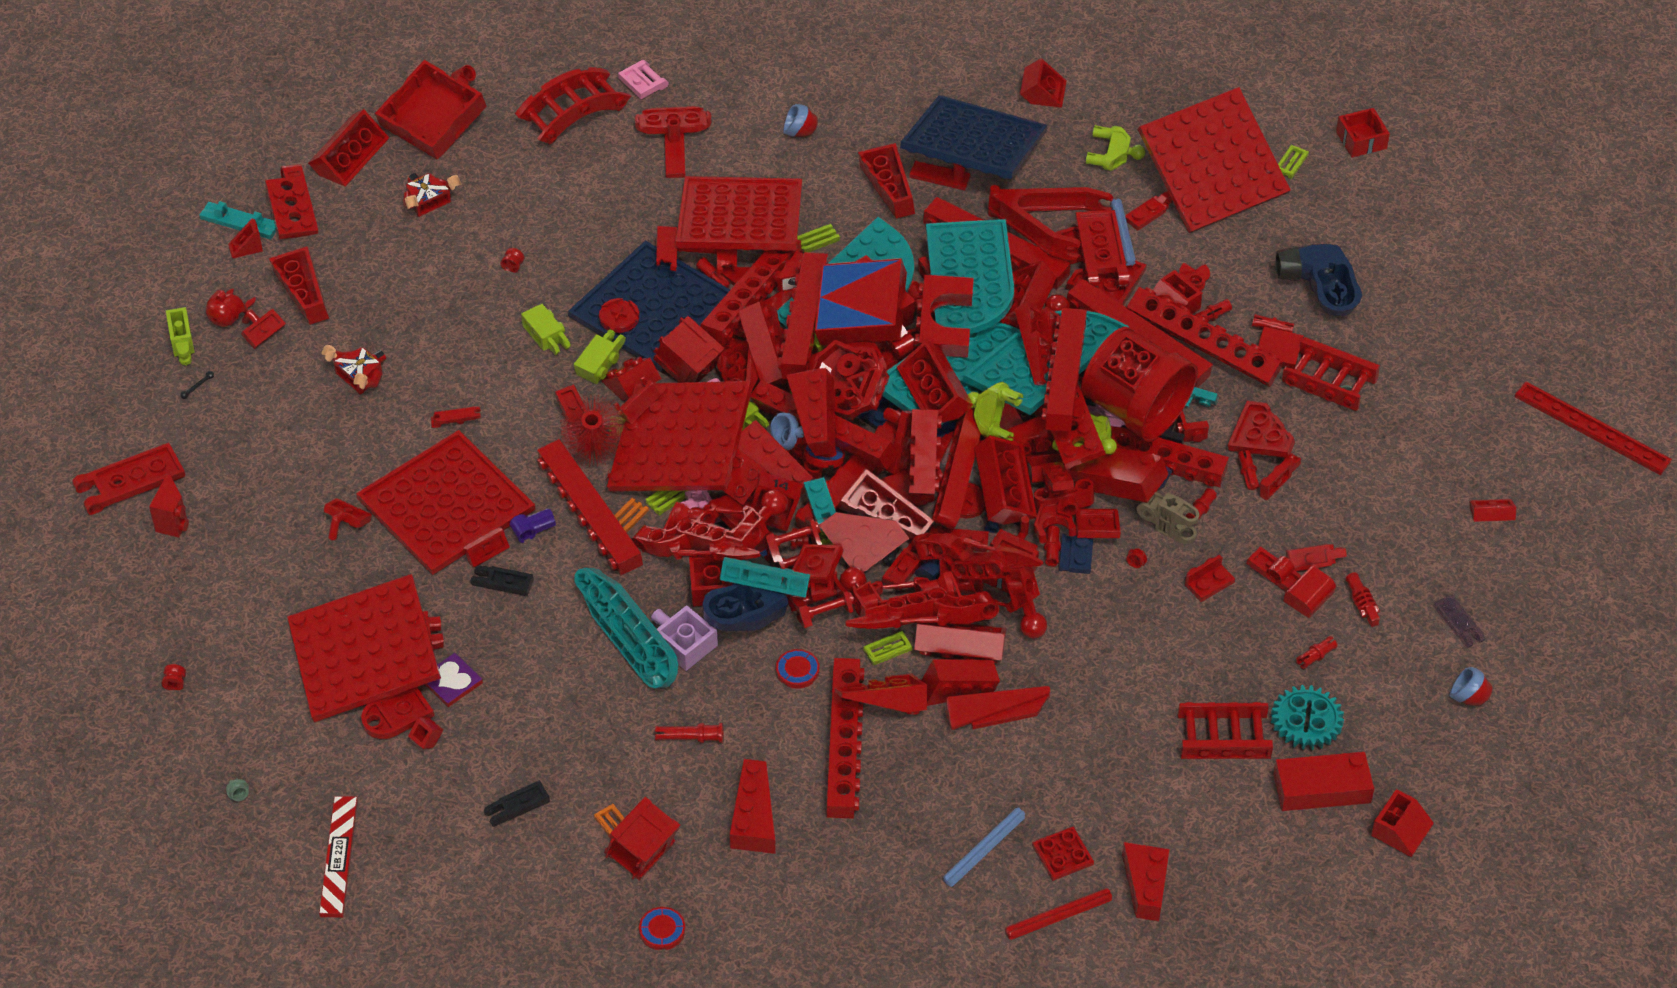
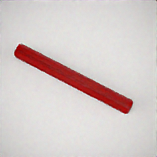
[1005,888,1112,940]

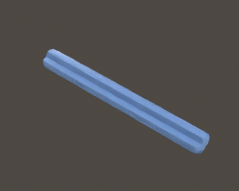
[1111,199,1136,266]
[943,808,1025,887]

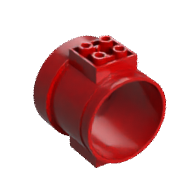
[1081,326,1198,442]

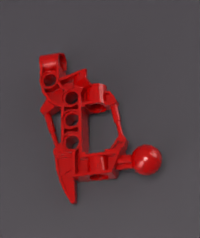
[631,489,788,560]
[913,533,1047,639]
[839,567,999,629]

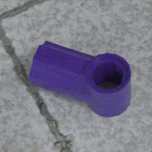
[510,509,556,543]

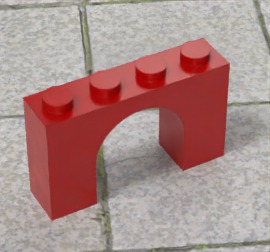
[915,275,974,357]

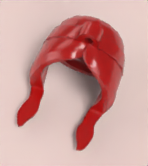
[206,289,256,327]

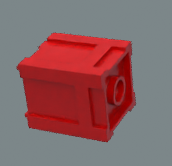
[653,316,725,383]
[604,796,681,880]

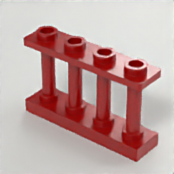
[1282,337,1380,411]
[1177,702,1273,759]

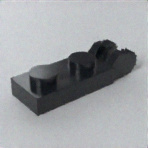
[470,565,534,596]
[484,780,550,827]

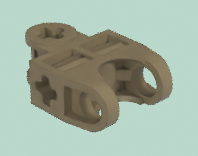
[1137,492,1199,544]

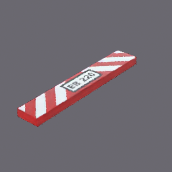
[319,796,358,918]

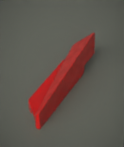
[945,686,1050,730]

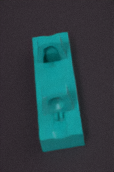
[199,201,277,240]
[720,557,810,598]

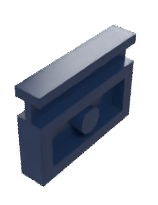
[1059,534,1093,574]

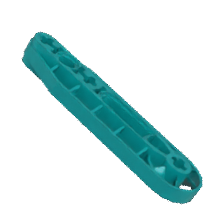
[574,568,678,688]

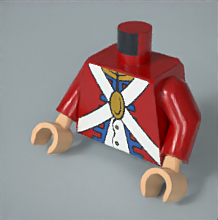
[403,173,462,217]
[321,345,386,395]

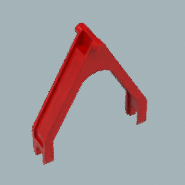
[988,185,1114,261]

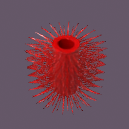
[560,394,624,467]

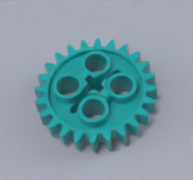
[1271,685,1344,750]

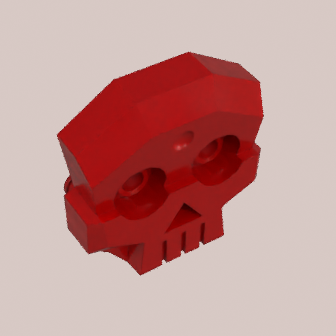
[810,340,890,421]

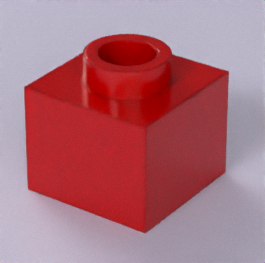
[408,717,443,749]

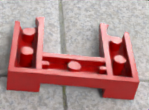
[656,226,737,274]

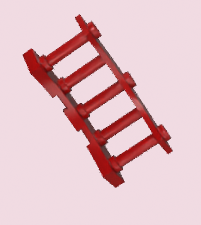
[515,67,631,144]
[762,517,855,628]

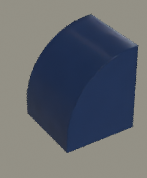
[914,559,940,581]

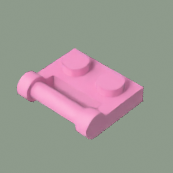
[618,60,669,99]

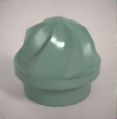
[226,778,249,801]

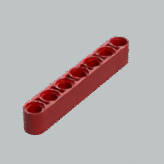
[932,408,981,530]

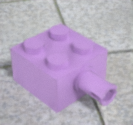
[651,605,718,671]

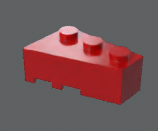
[922,659,1000,706]
[1122,842,1170,921]

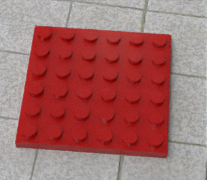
[1137,87,1291,233]
[676,176,802,251]
[607,381,753,491]
[356,430,536,575]
[287,574,441,722]

